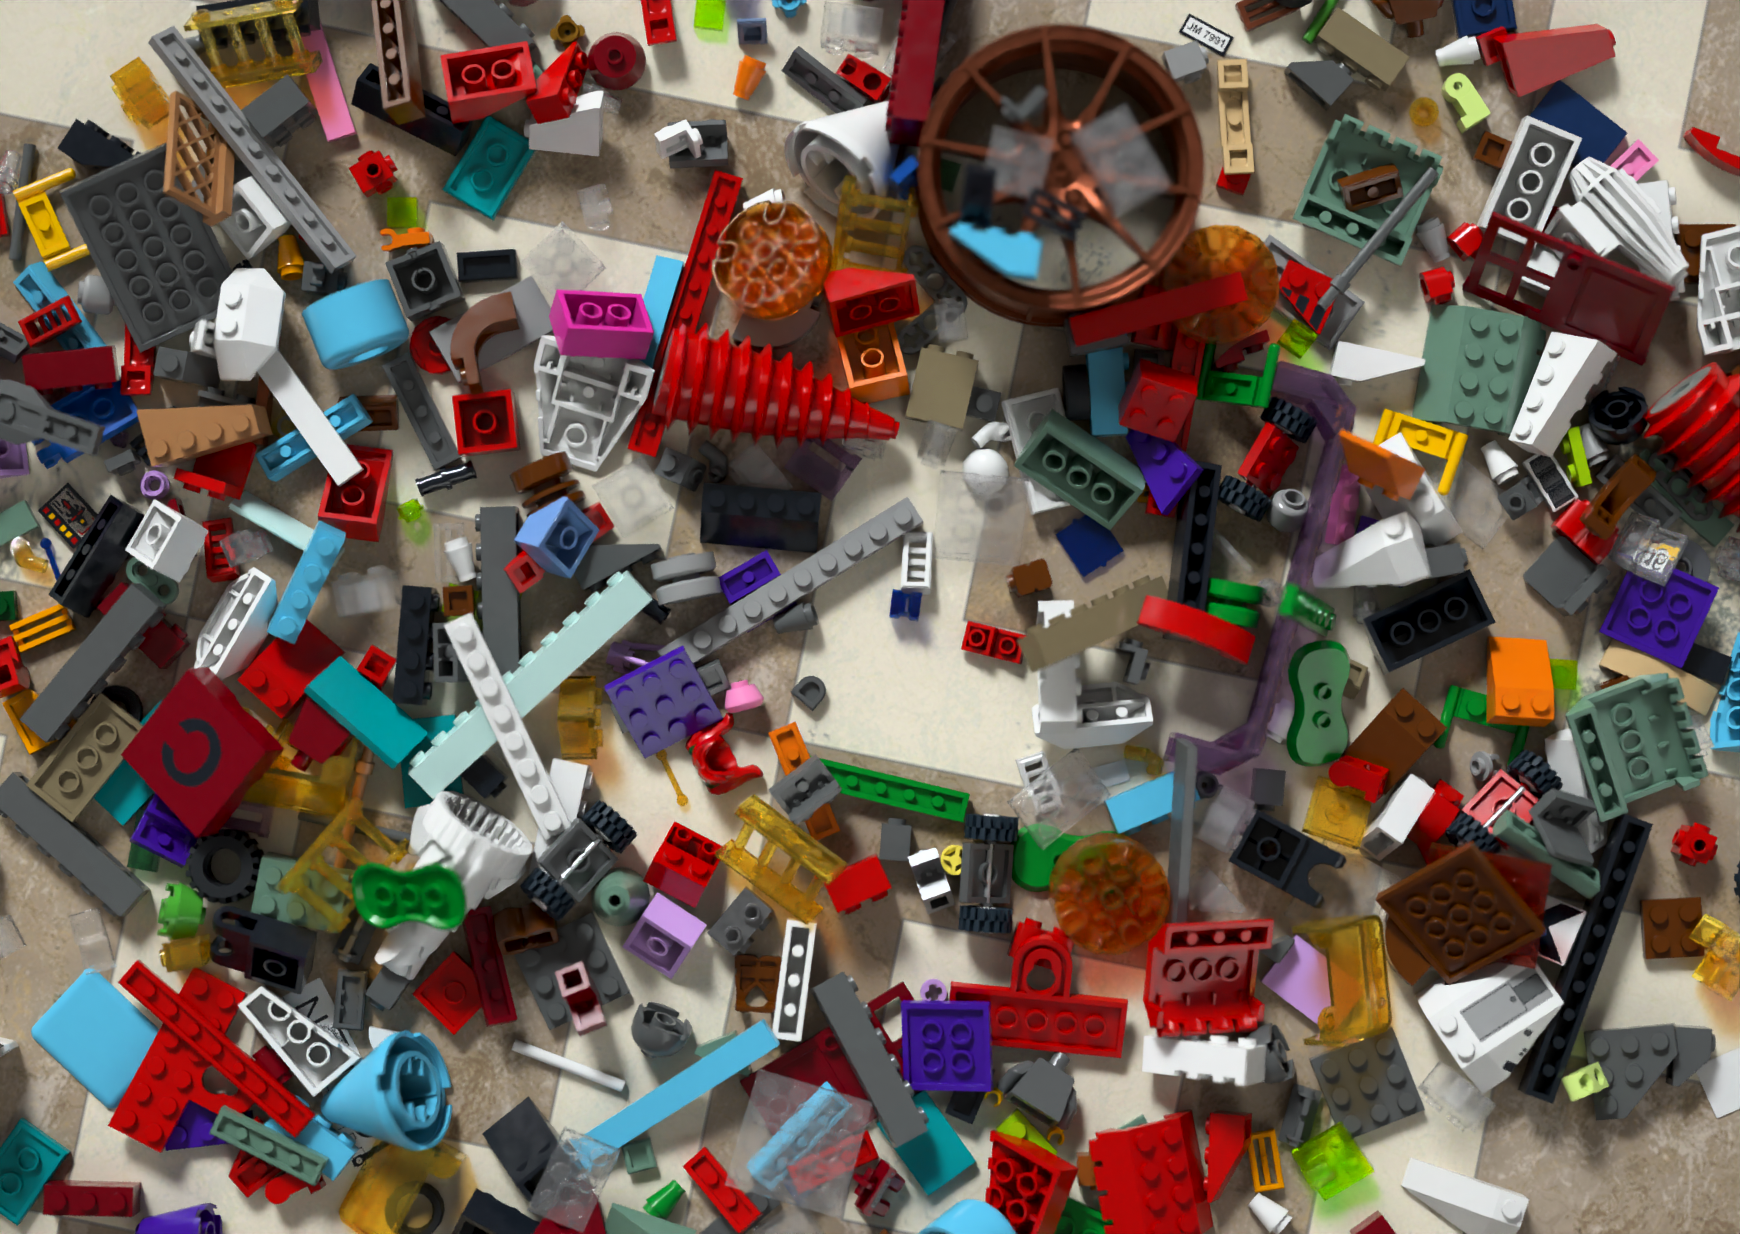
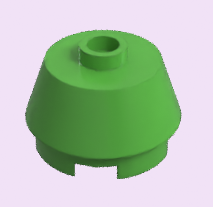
[157,882,206,941]

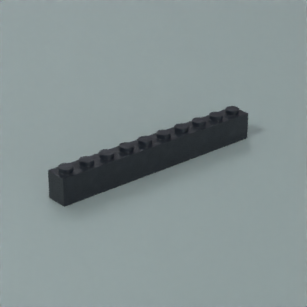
[1518,814,1653,1104]

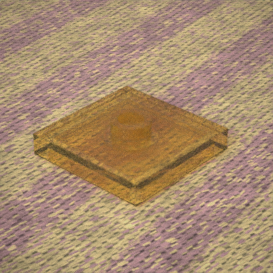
[1302,775,1372,850]

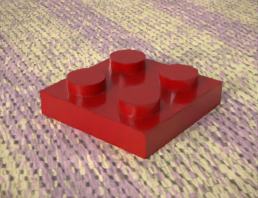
[412,951,482,1035]

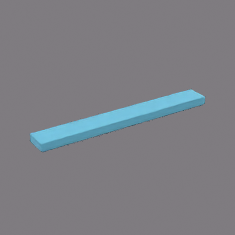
[569,1019,780,1169]

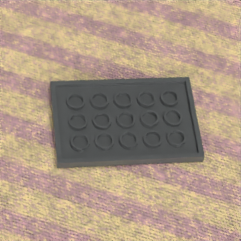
[59,142,233,353]

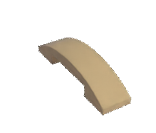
[1217,59,1254,175]
[1599,638,1718,716]

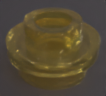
[1409,97,1439,127]

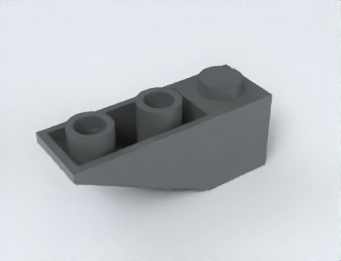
[574,544,662,593]

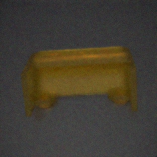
[242,708,362,818]
[1292,914,1392,1047]

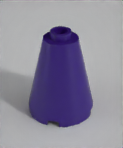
[135,1203,222,1234]

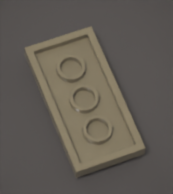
[26,693,144,822]

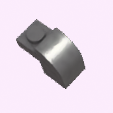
[908,847,955,914]

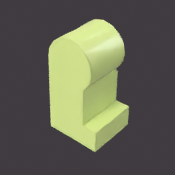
[1442,73,1491,134]
[1561,1062,1609,1102]

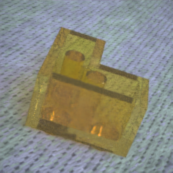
[110,57,170,130]
[557,676,604,760]
[1689,914,1740,1002]

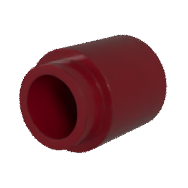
[252,1045,293,1085]

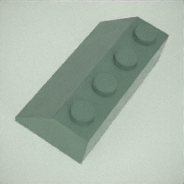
[1014,409,1146,530]

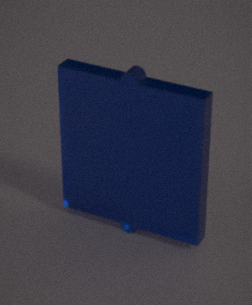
[1055,515,1124,577]

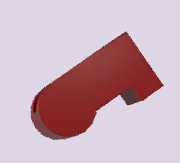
[835,54,891,104]
[1328,756,1390,803]
[265,1172,326,1204]

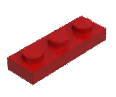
[683,1147,763,1234]

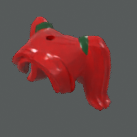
[685,713,763,795]

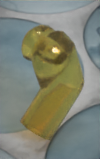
[10,537,49,573]
[1124,744,1165,776]

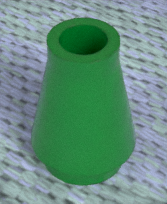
[642,1179,686,1220]

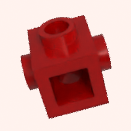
[349,150,398,198]
[1670,822,1718,867]

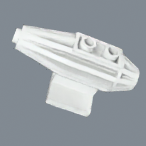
[1544,157,1689,286]

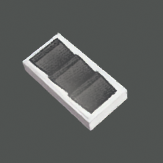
[1522,454,1579,513]

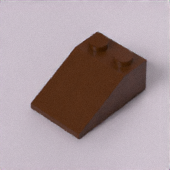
[1341,688,1447,795]

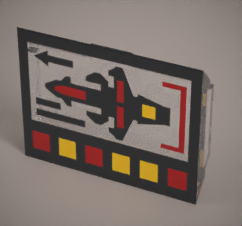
[38,483,98,549]

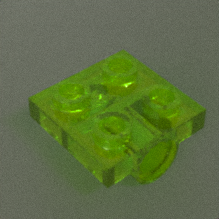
[1291,1121,1375,1201]

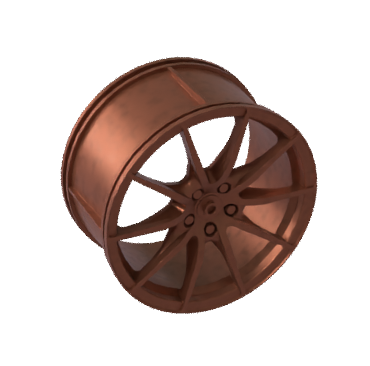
[916,24,1204,327]

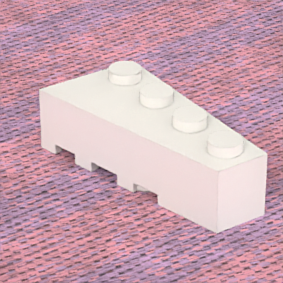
[1036,600,1082,734]

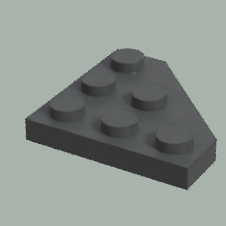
[1584,1023,1679,1121]

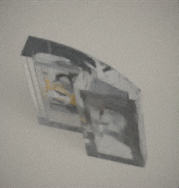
[1608,512,1688,586]

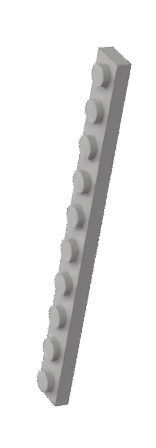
[148,26,356,274]
[658,497,924,665]

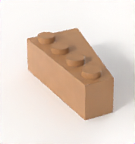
[136,405,273,468]

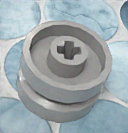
[651,552,722,606]

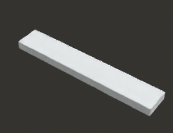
[257,349,364,487]

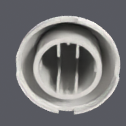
[784,101,900,224]

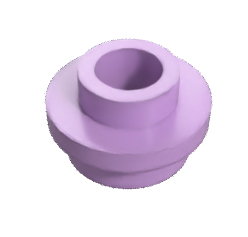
[140,471,170,500]

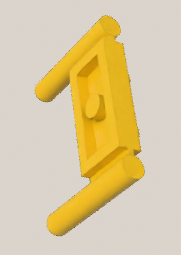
[13,168,91,271]
[1373,408,1469,496]

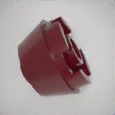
[588,32,646,90]

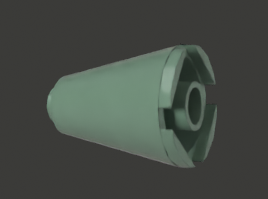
[591,867,650,926]

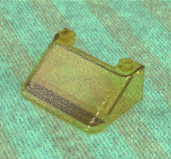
[339,1139,468,1234]

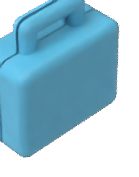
[31,969,160,1109]

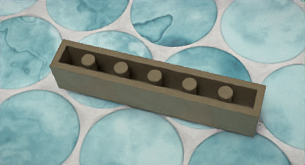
[1017,575,1168,673]

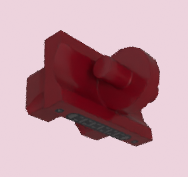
[852,1158,905,1217]

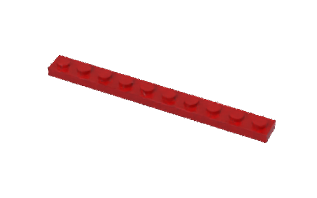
[627,170,743,458]

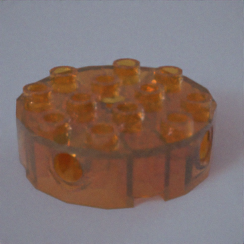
[711,200,832,320]
[1158,225,1280,345]
[1048,832,1171,955]

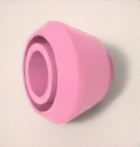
[725,680,764,713]

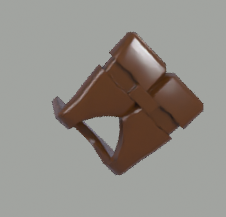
[735,954,782,1013]

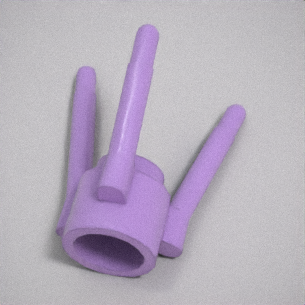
[606,639,665,675]

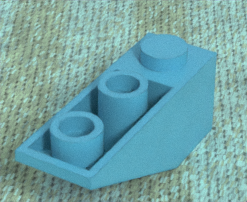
[949,223,1042,281]

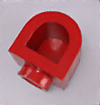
[1447,222,1484,262]
[1419,267,1455,305]

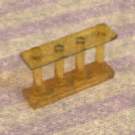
[183,0,323,88]
[829,175,920,274]
[714,794,847,925]
[274,795,410,934]

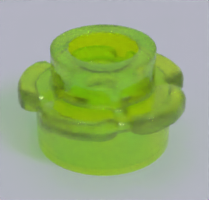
[396,498,424,523]

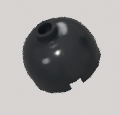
[1588,386,1649,445]

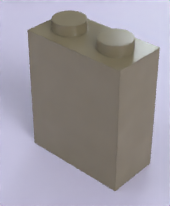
[905,344,979,432]

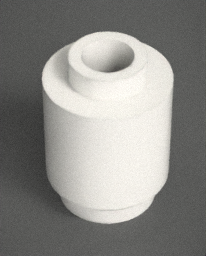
[1263,698,1295,744]

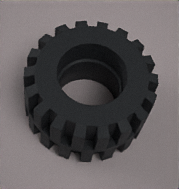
[185,829,264,904]

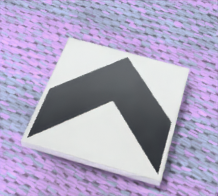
[1520,890,1588,967]

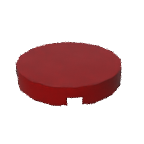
[409,316,451,375]

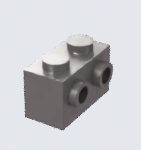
[708,886,773,956]

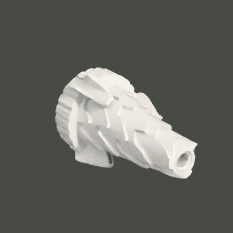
[375,791,533,980]

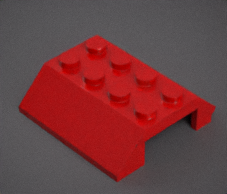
[1143,919,1274,1038]
[1088,1109,1214,1234]

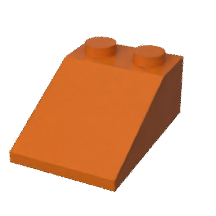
[836,322,910,404]
[1339,429,1426,502]
[1486,636,1554,727]

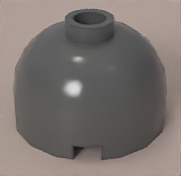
[631,1002,692,1058]
[1246,1023,1295,1084]

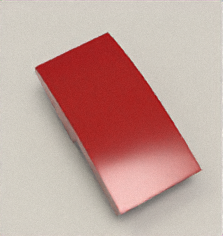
[961,621,1027,665]

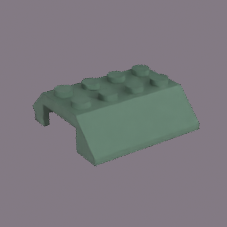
[1292,114,1443,266]
[1412,305,1546,437]
[1565,673,1709,822]

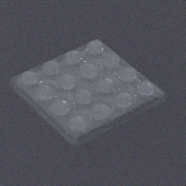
[725,1069,873,1218]

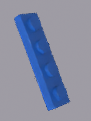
[889,156,919,203]

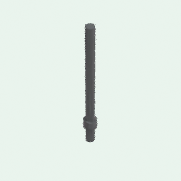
[1316,167,1439,311]

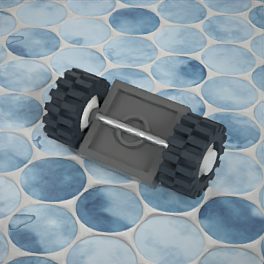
[520,800,637,921]
[958,814,1019,934]

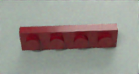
[462,906,517,1028]

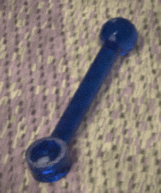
[40,538,61,581]

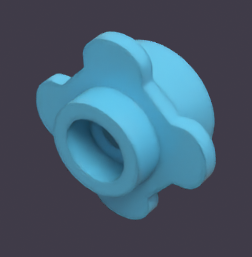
[772,0,807,18]

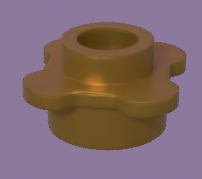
[550,15,585,49]

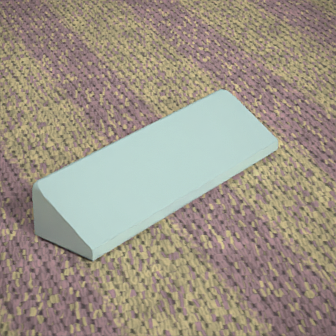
[228,491,345,567]

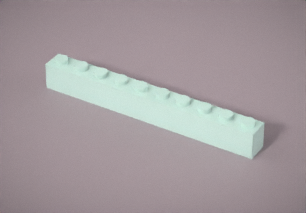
[408,570,652,799]

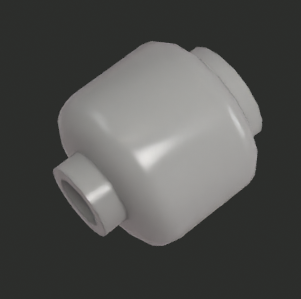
[77,275,116,315]
[1266,489,1309,533]

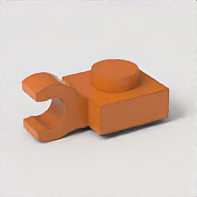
[380,228,434,252]

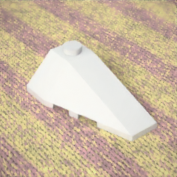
[1545,729,1608,853]

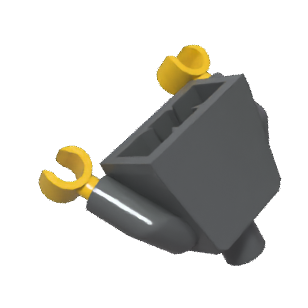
[984,1052,1077,1146]

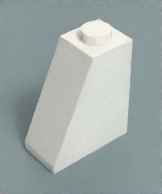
[524,91,604,156]
[1356,773,1435,861]

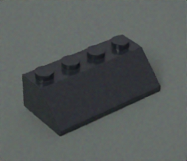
[700,482,822,553]
[1362,569,1496,675]
[452,1188,540,1234]

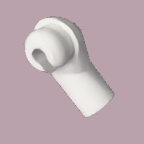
[971,421,1011,449]

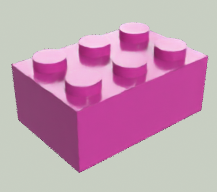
[549,289,654,359]

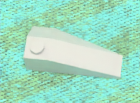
[1309,511,1431,589]
[1401,1157,1529,1234]

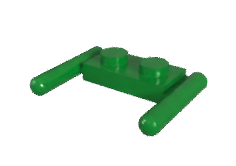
[1196,337,1281,408]
[1434,685,1530,766]

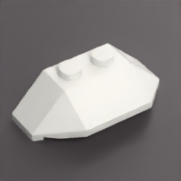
[213,268,286,381]
[1365,432,1463,547]
[194,567,278,680]
[1032,682,1153,749]

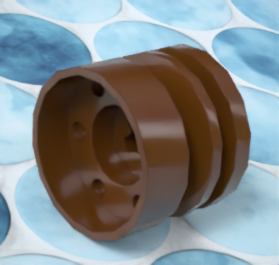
[509,451,586,518]

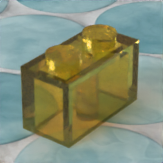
[159,933,213,973]

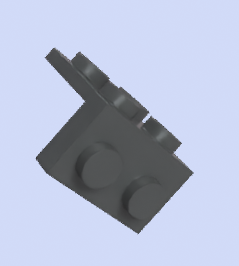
[1523,536,1611,617]
[1529,788,1597,866]

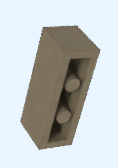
[1314,7,1410,91]

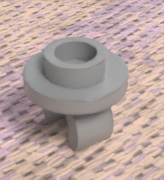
[1470,751,1499,781]

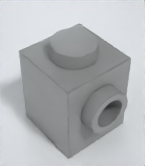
[1161,40,1209,84]

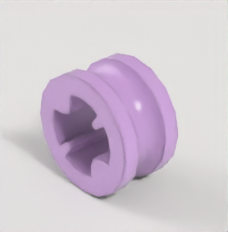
[920,979,947,1001]

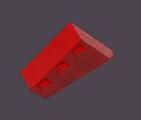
[985,1130,1079,1234]

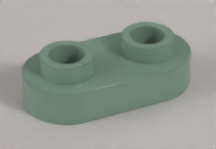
[126,557,179,605]

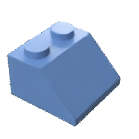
[514,497,599,578]

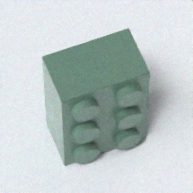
[251,852,355,933]

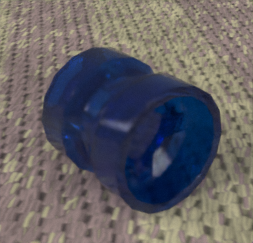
[889,589,922,621]

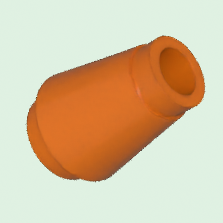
[733,55,766,101]

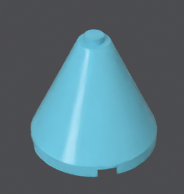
[321,1030,452,1151]

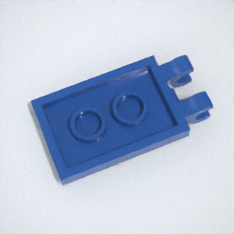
[32,375,139,469]

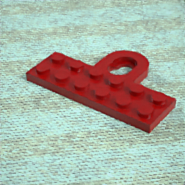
[949,935,1128,1058]
[108,966,255,1153]

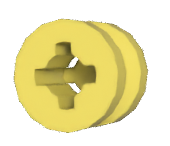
[940,845,962,875]

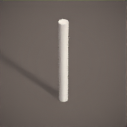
[512,1039,626,1092]

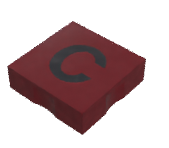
[121,667,285,838]

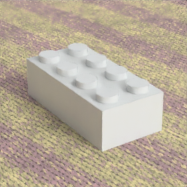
[1477,116,1582,248]

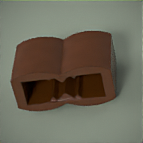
[493,901,559,955]

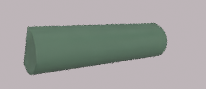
[1492,810,1600,898]

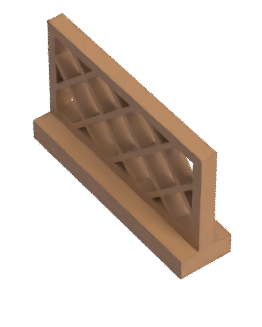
[164,91,235,227]

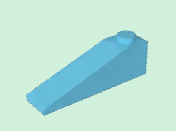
[1710,632,1740,752]

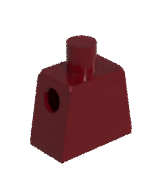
[288,697,353,772]

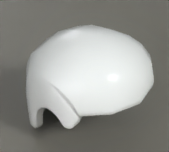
[962,448,1009,494]

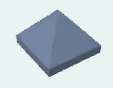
[737,18,768,45]

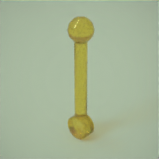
[656,749,689,806]

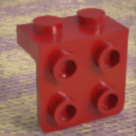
[173,442,257,501]

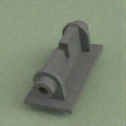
[332,905,377,965]
[1278,1083,1322,1148]

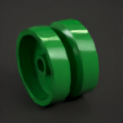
[1205,578,1265,629]

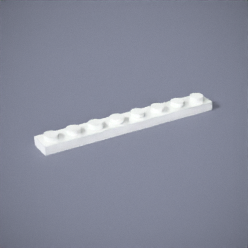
[444,612,571,840]

